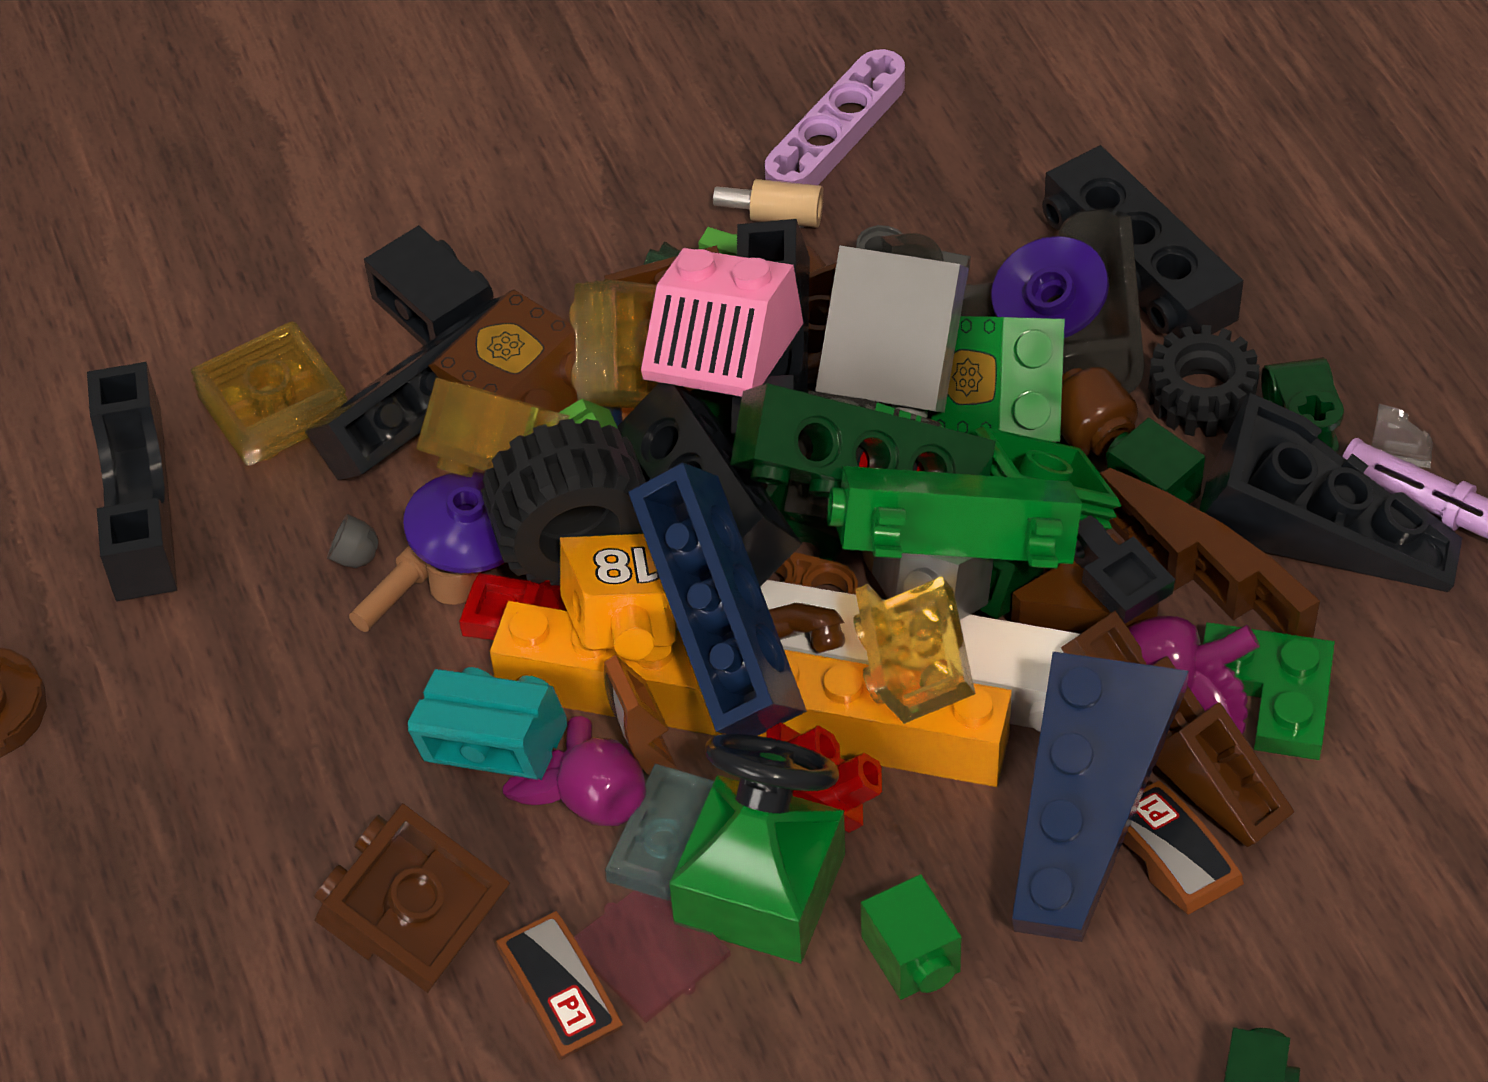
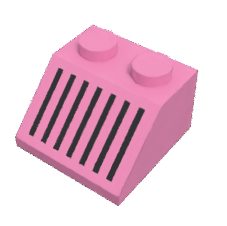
[641,248,804,397]

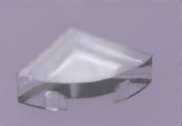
[1371,404,1433,468]

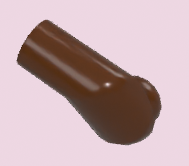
[769,602,846,653]

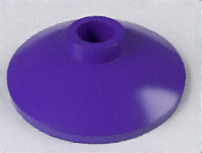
[991,236,1109,338]
[403,472,505,573]

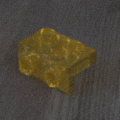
[853,576,976,724]

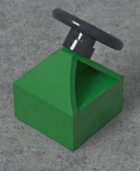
[669,734,845,964]

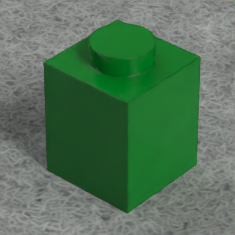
[861,874,962,1000]

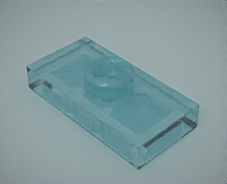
[605,764,714,901]

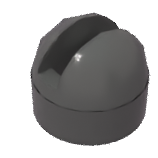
[327,514,378,568]

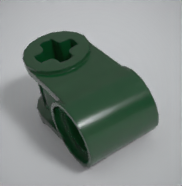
[1261,357,1344,453]

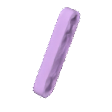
[765,49,905,185]

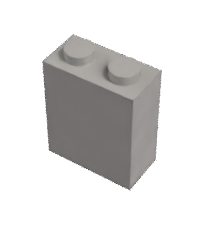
[815,245,969,422]

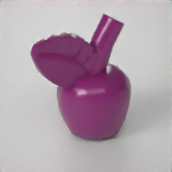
[1127,616,1260,734]
[502,716,646,826]

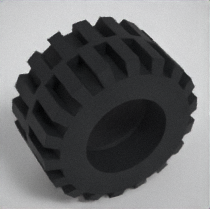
[482,419,646,585]

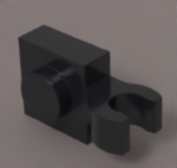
[1074,515,1176,624]

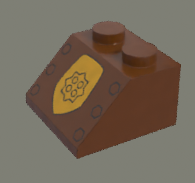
[428,289,613,452]

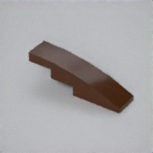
[1100,468,1320,638]
[1061,610,1295,847]

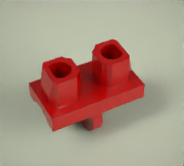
[766,722,882,833]

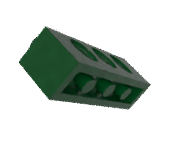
[730,383,996,499]

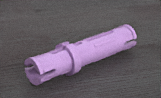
[1342,438,1488,539]

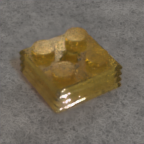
[570,279,685,408]
[191,321,347,465]

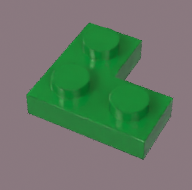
[1203,622,1335,760]

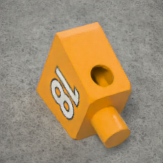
[560,534,677,660]

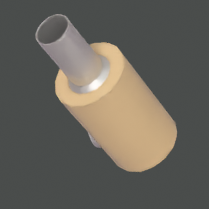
[713,179,823,228]

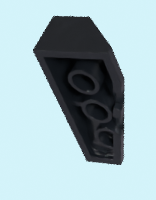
[1199,393,1462,592]

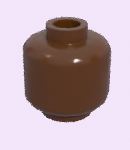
[1060,367,1138,457]

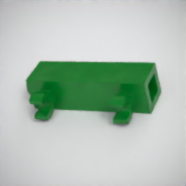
[827,466,1082,569]

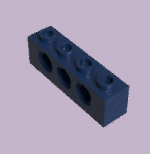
[628,463,807,736]

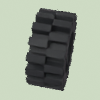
[1148,325,1260,437]

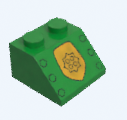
[930,316,1065,442]

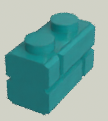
[408,667,567,780]

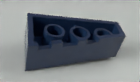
[1012,652,1189,942]

